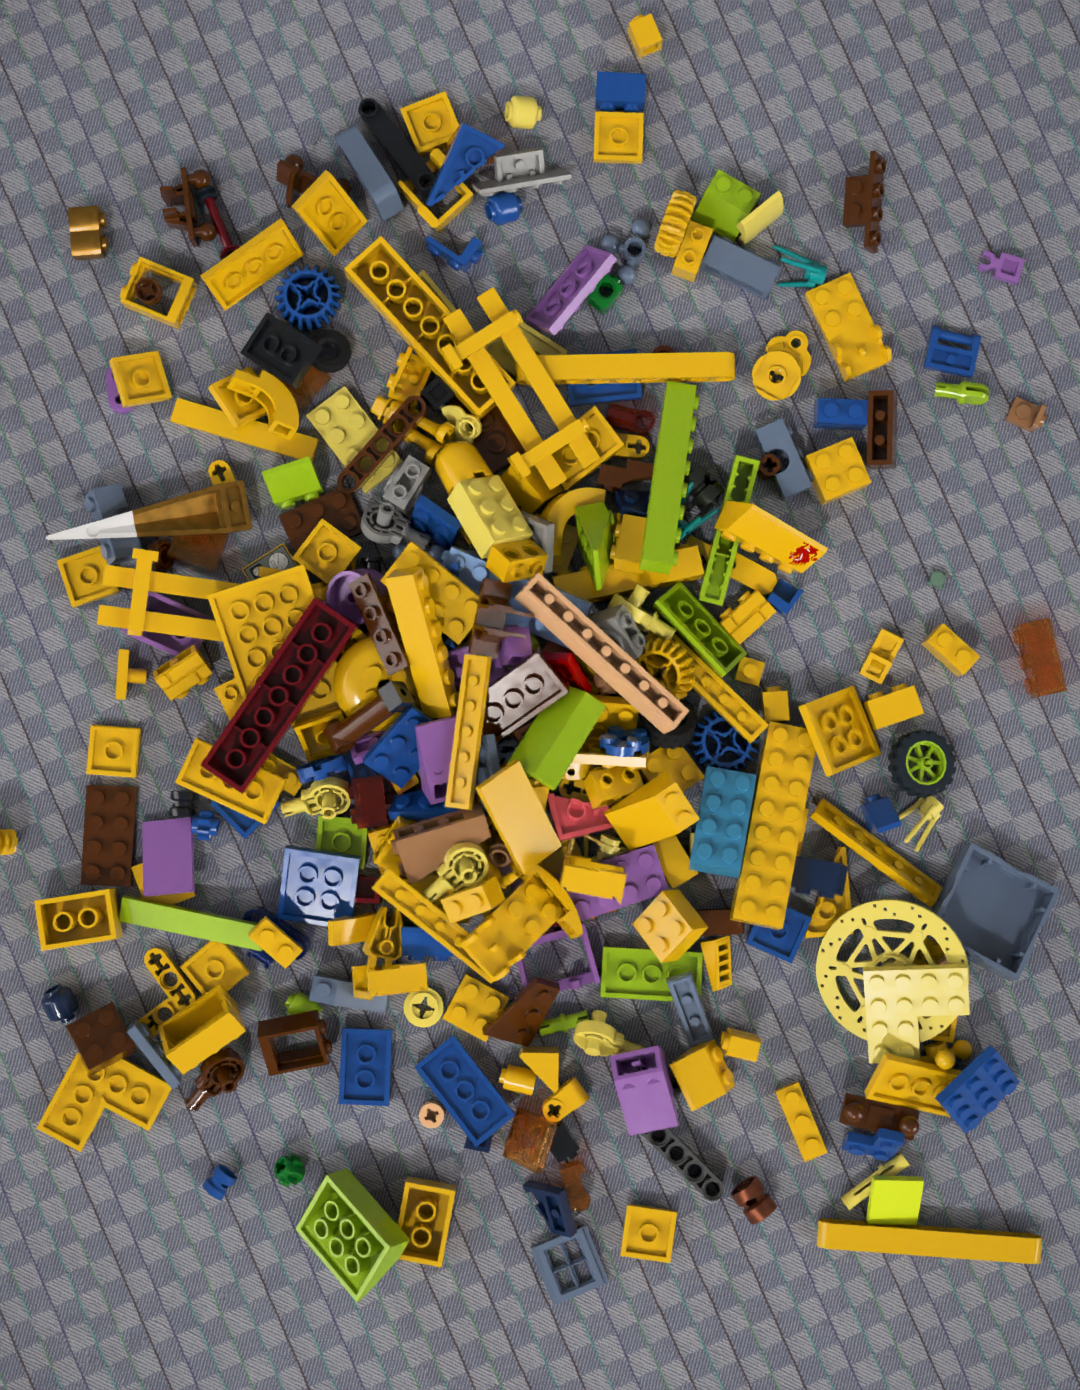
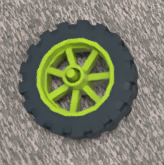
[888,730,956,797]

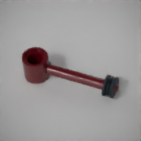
[196,186,240,260]

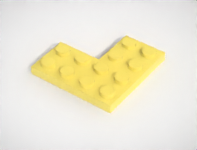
[863,964,970,1064]

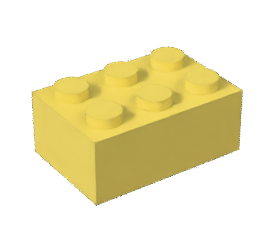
[447,475,533,559]

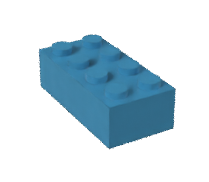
[689,766,757,879]

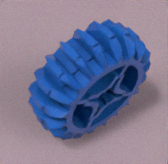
[275,263,342,331]
[692,710,759,772]

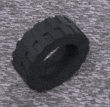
[640,699,697,749]

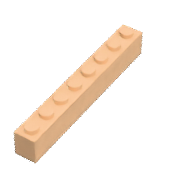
[514,573,690,734]

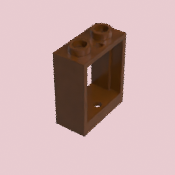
[257,1010,333,1076]

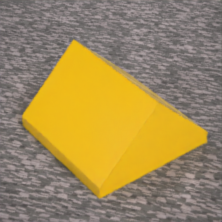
[500,466,563,515]
[293,709,347,762]
[519,1046,559,1093]

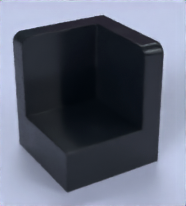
[420,376,456,416]

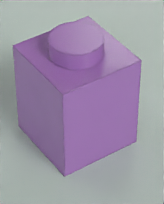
[499,625,533,666]

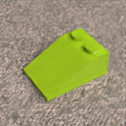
[575,501,616,591]

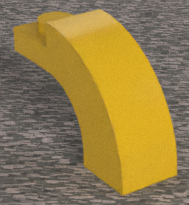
[227,369,299,440]

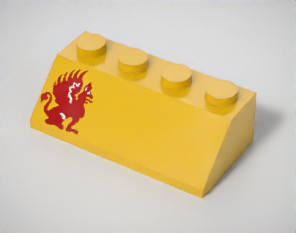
[714,501,828,575]

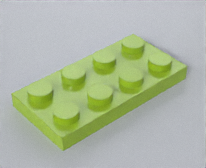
[600,946,703,1001]

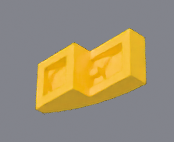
[859,627,904,685]

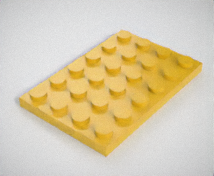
[207,564,340,726]

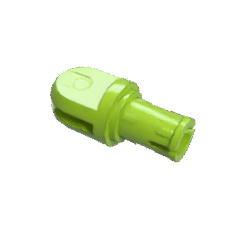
[934,380,990,405]

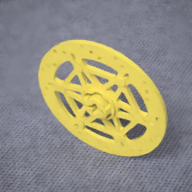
[816,899,969,1043]

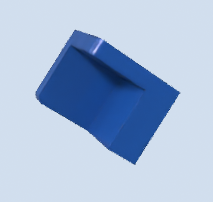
[766,579,804,617]

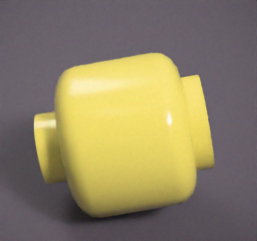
[504,95,542,129]

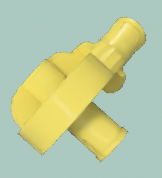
[608,584,676,640]
[281,776,351,819]
[423,842,488,903]
[573,1010,643,1057]

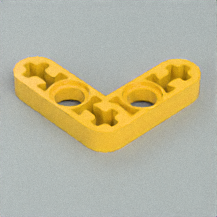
[138,947,198,1038]

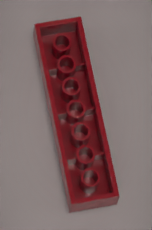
[200,597,360,794]

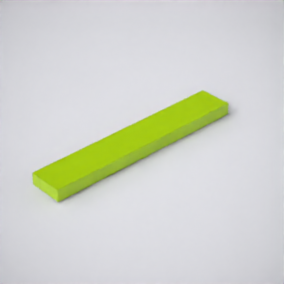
[119,895,263,951]

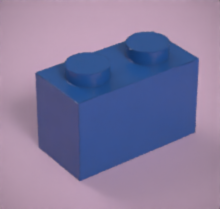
[595,71,646,113]
[813,398,868,431]

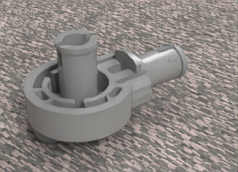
[360,502,431,551]

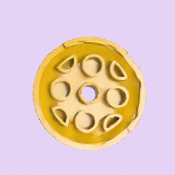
[333,635,422,731]

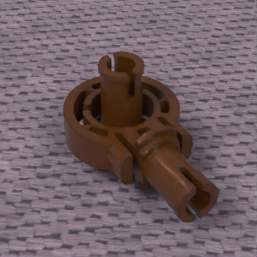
[185,1047,245,1111]

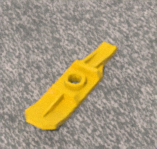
[686,535,777,595]

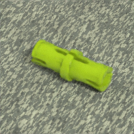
[539,1009,589,1036]

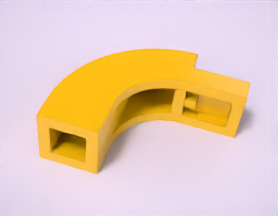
[539,487,606,557]

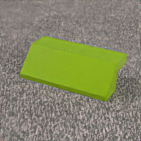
[506,686,606,791]

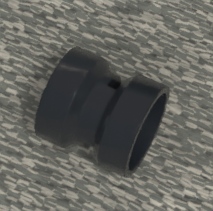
[169,791,196,817]

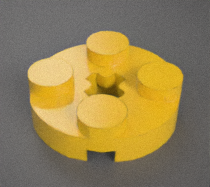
[752,351,801,401]

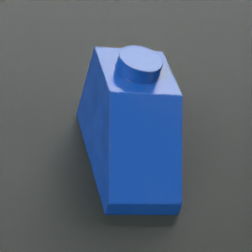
[860,794,902,834]

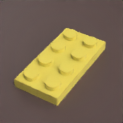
[306,386,404,494]

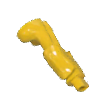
[371,395,455,466]

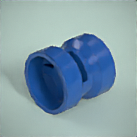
[202,1164,238,1200]

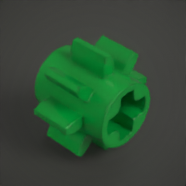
[274,1153,305,1187]

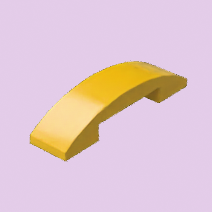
[508,860,583,939]

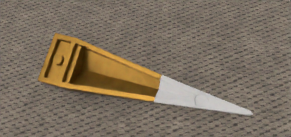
[45,480,253,540]

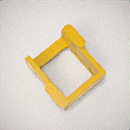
[397,148,474,233]
[560,853,627,905]
[351,962,428,1001]

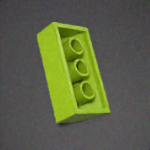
[651,581,748,678]

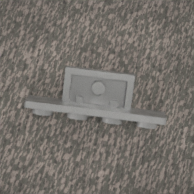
[472,147,572,197]

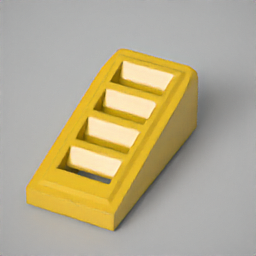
[700,935,732,991]

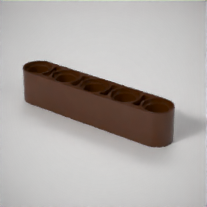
[337,395,428,494]

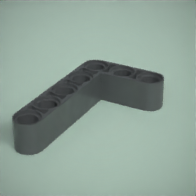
[641,1067,724,1201]

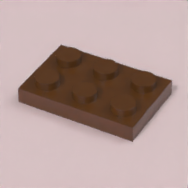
[279,485,363,553]

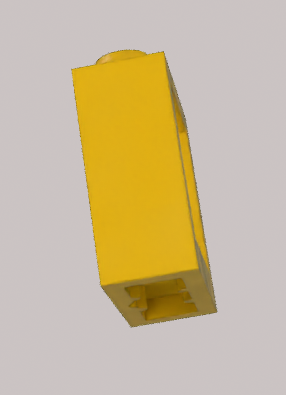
[120,257,198,330]

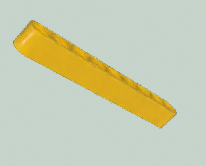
[515,352,735,385]
[817,1218,1042,1264]

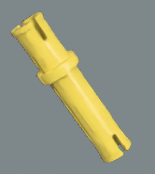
[840,1152,910,1210]

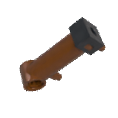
[323,681,415,755]

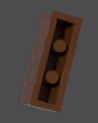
[867,390,898,469]

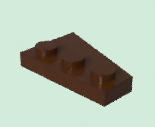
[482,977,560,1047]

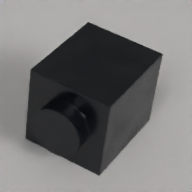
[542,1120,580,1163]

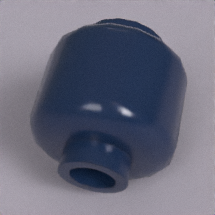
[41,984,79,1024]

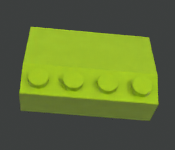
[296,1168,410,1302]

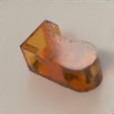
[558,1158,591,1212]

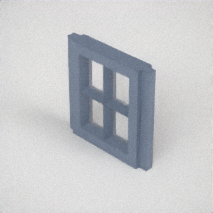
[530,1224,609,1305]

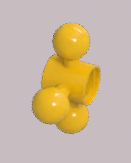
[920,1040,972,1070]

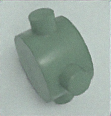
[926,569,947,590]

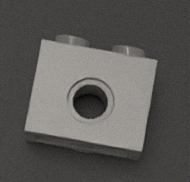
[383,455,432,516]
[589,604,646,660]

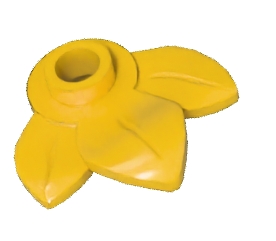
[765,330,811,376]

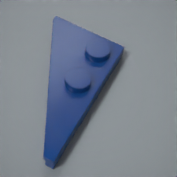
[425,122,505,207]

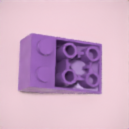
[415,715,478,805]
[610,1045,679,1136]

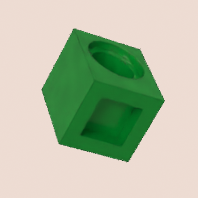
[585,274,623,316]

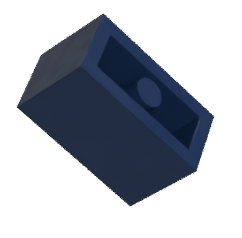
[791,856,848,899]

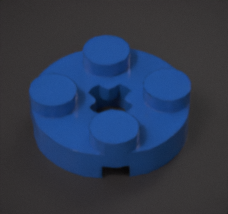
[599,725,650,757]
[296,754,348,783]

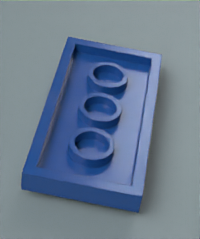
[414,1035,516,1147]

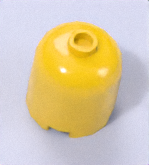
[435,441,494,496]

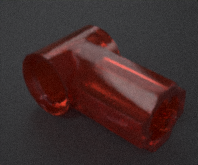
[606,403,655,436]

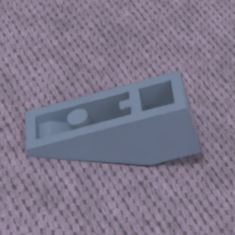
[309,973,389,1013]

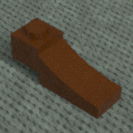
[597,459,654,494]

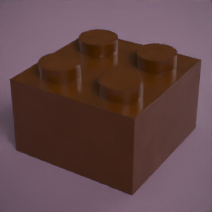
[66,1002,136,1076]

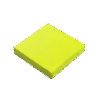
[866,1175,924,1225]

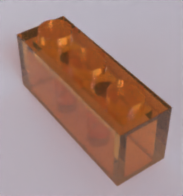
[1013,618,1067,698]

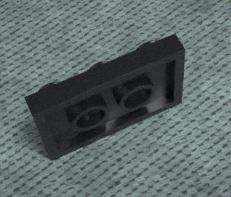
[240,312,323,389]

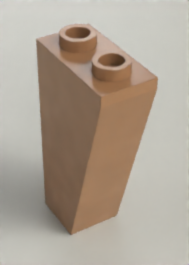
[391,804,491,885]

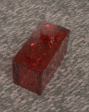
[348,775,388,829]

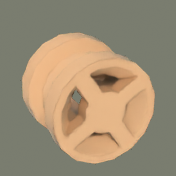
[419,1100,445,1128]

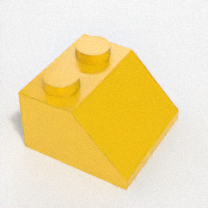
[670,1039,735,1111]

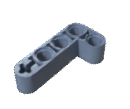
[334,125,405,222]

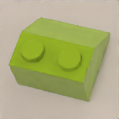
[692,169,761,244]
[262,456,324,509]

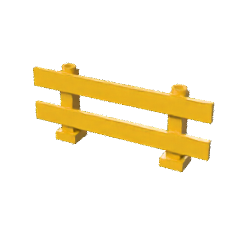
[439,287,600,490]
[97,548,283,642]

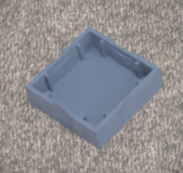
[923,843,1061,981]

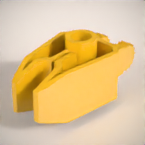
[362,906,403,976]

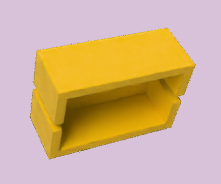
[158,984,246,1074]

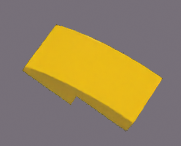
[328,912,376,946]

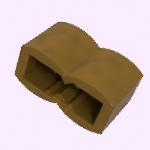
[68,205,109,261]

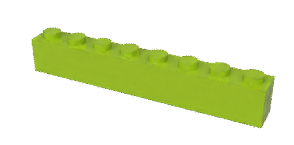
[639,381,700,574]

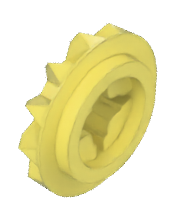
[404,987,444,1027]

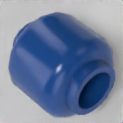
[484,191,523,226]

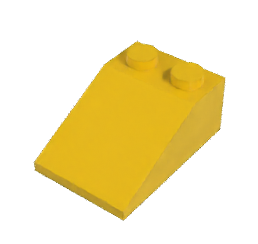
[604,770,700,851]

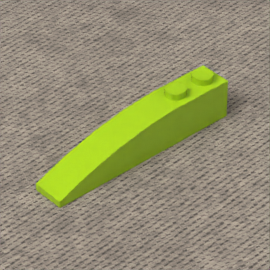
[698,455,760,606]

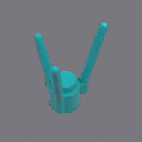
[773,245,827,289]
[675,481,719,544]

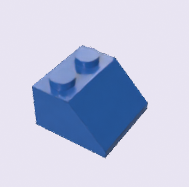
[401,924,454,961]

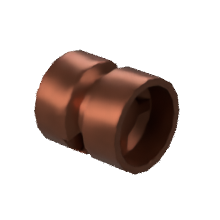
[730,1175,777,1225]

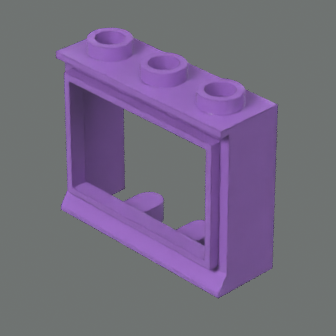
[517,922,600,992]

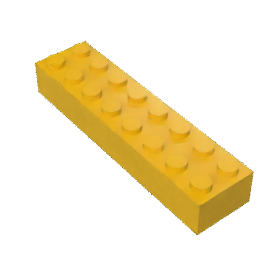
[344,236,516,420]
[729,721,816,930]

